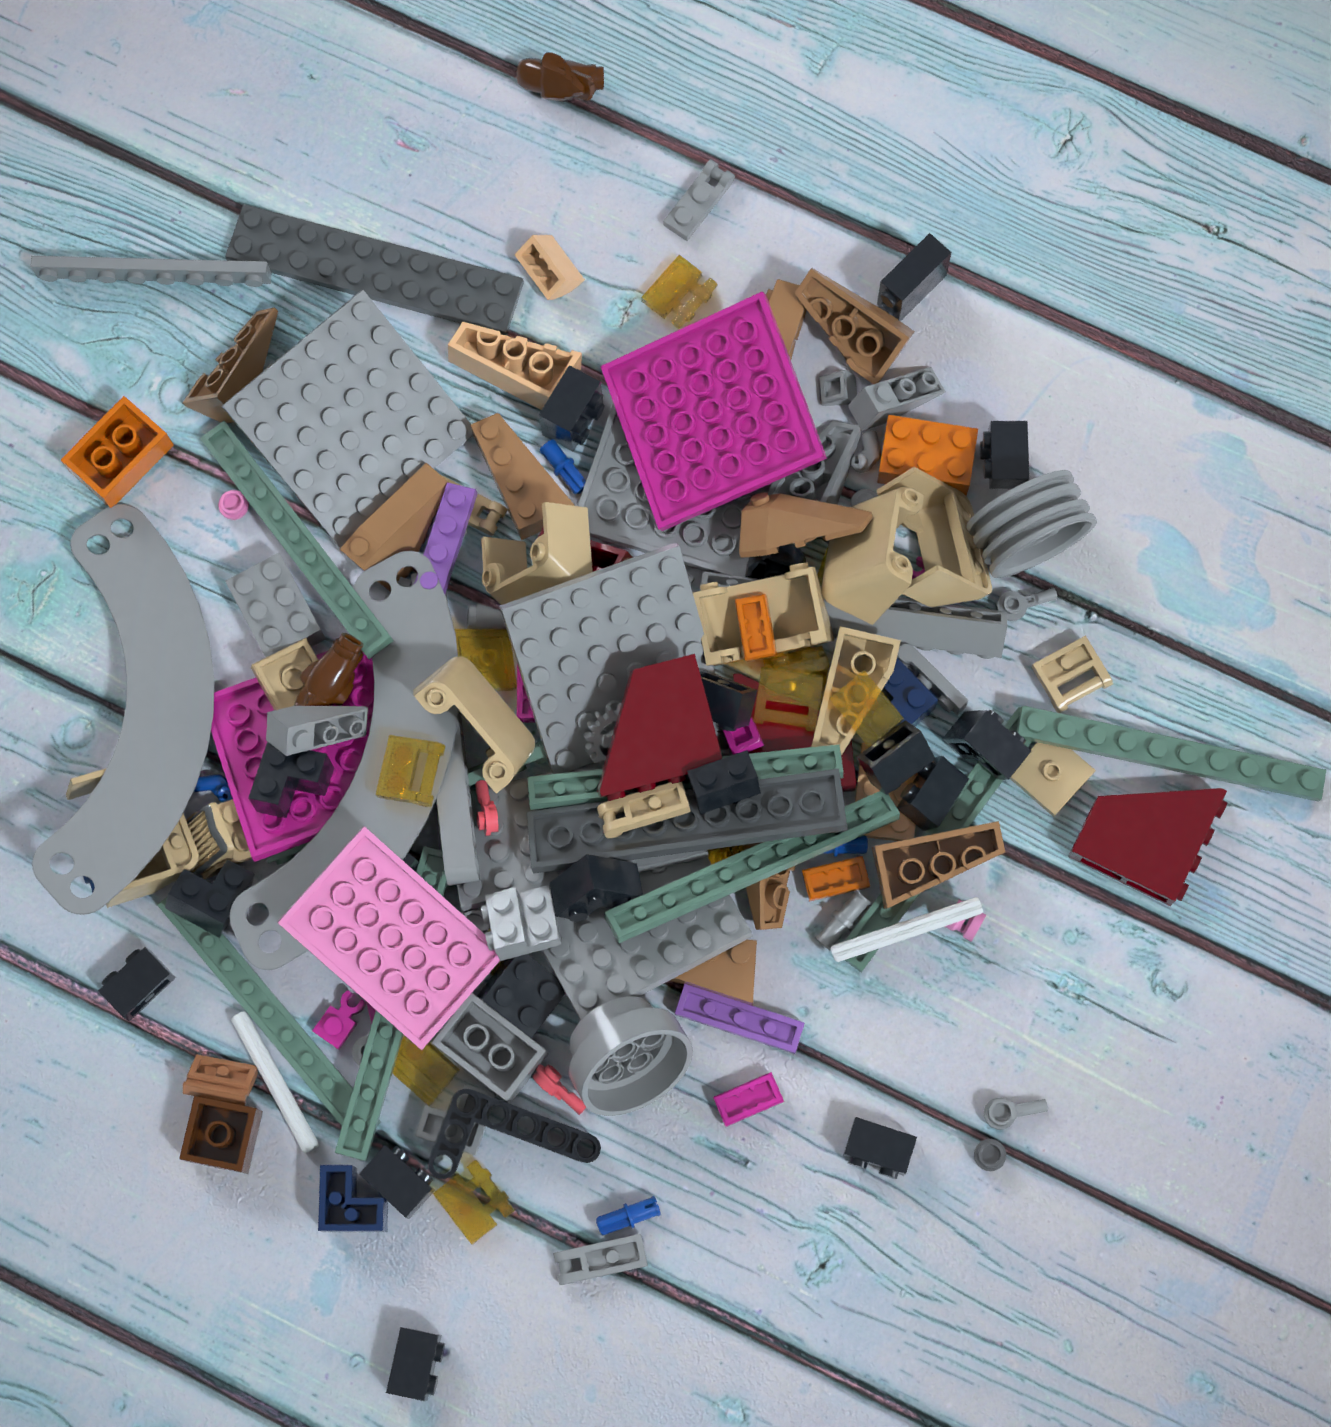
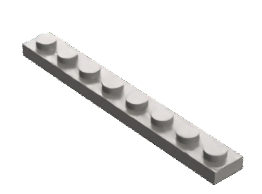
[30,256,272,287]

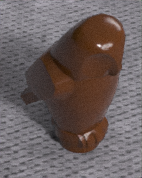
[517,52,604,102]
[294,633,364,706]

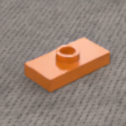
[735,594,777,661]
[802,856,870,902]

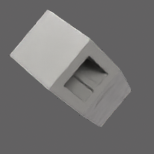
[848,367,946,431]
[266,706,368,756]

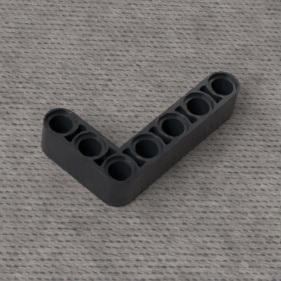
[427,1089,601,1179]

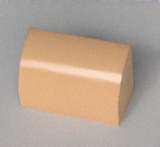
[515,235,585,300]

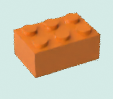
[61,396,174,508]
[877,415,978,496]

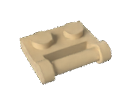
[1031,635,1113,713]

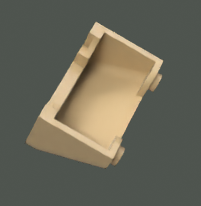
[821,487,924,625]
[693,562,834,666]
[413,656,535,794]

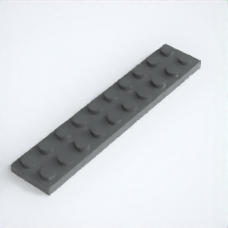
[225,204,524,336]
[527,768,848,874]

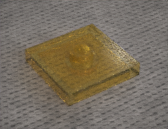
[455,629,517,691]

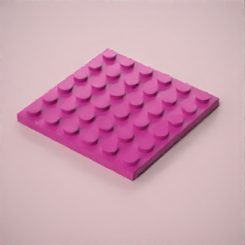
[600,291,827,531]
[211,651,374,862]

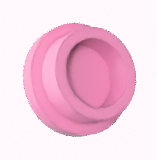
[218,490,249,520]

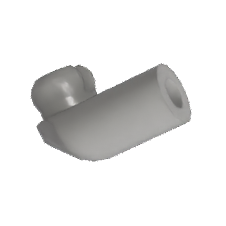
[851,431,880,473]

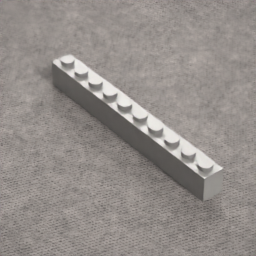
[700,571,1007,659]

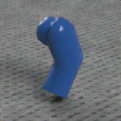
[194,774,233,803]

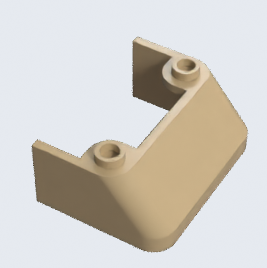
[876,467,992,607]
[481,502,593,605]
[66,768,199,908]

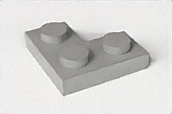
[415,1084,496,1156]

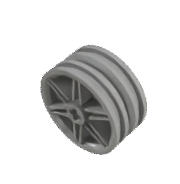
[966,470,1097,578]

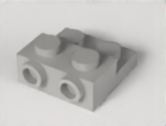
[481,885,562,961]

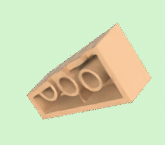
[448,322,582,410]

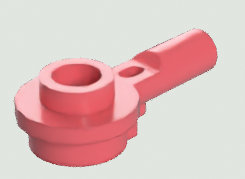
[475,780,499,836]
[533,1064,586,1115]

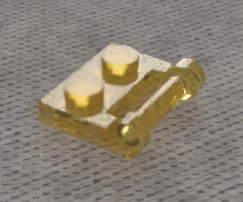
[754,666,823,732]
[375,735,446,807]

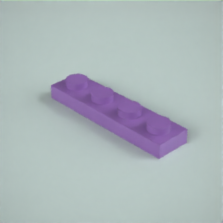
[414,483,478,594]
[675,984,805,1054]

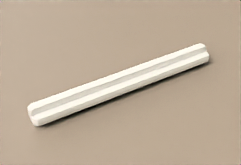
[831,897,983,962]
[231,1011,319,1153]

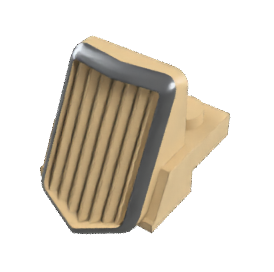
[186,799,252,880]

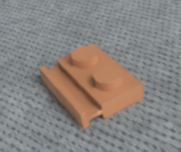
[183,1054,258,1106]

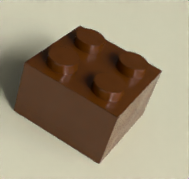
[179,1096,263,1174]

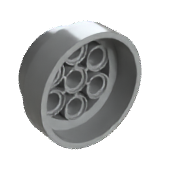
[569,996,693,1116]

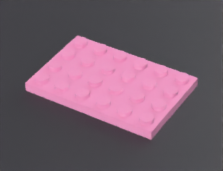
[277,826,500,1050]

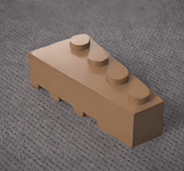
[471,413,575,540]

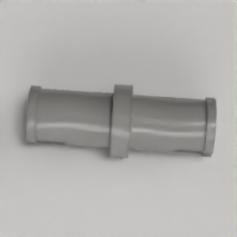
[815,890,870,951]

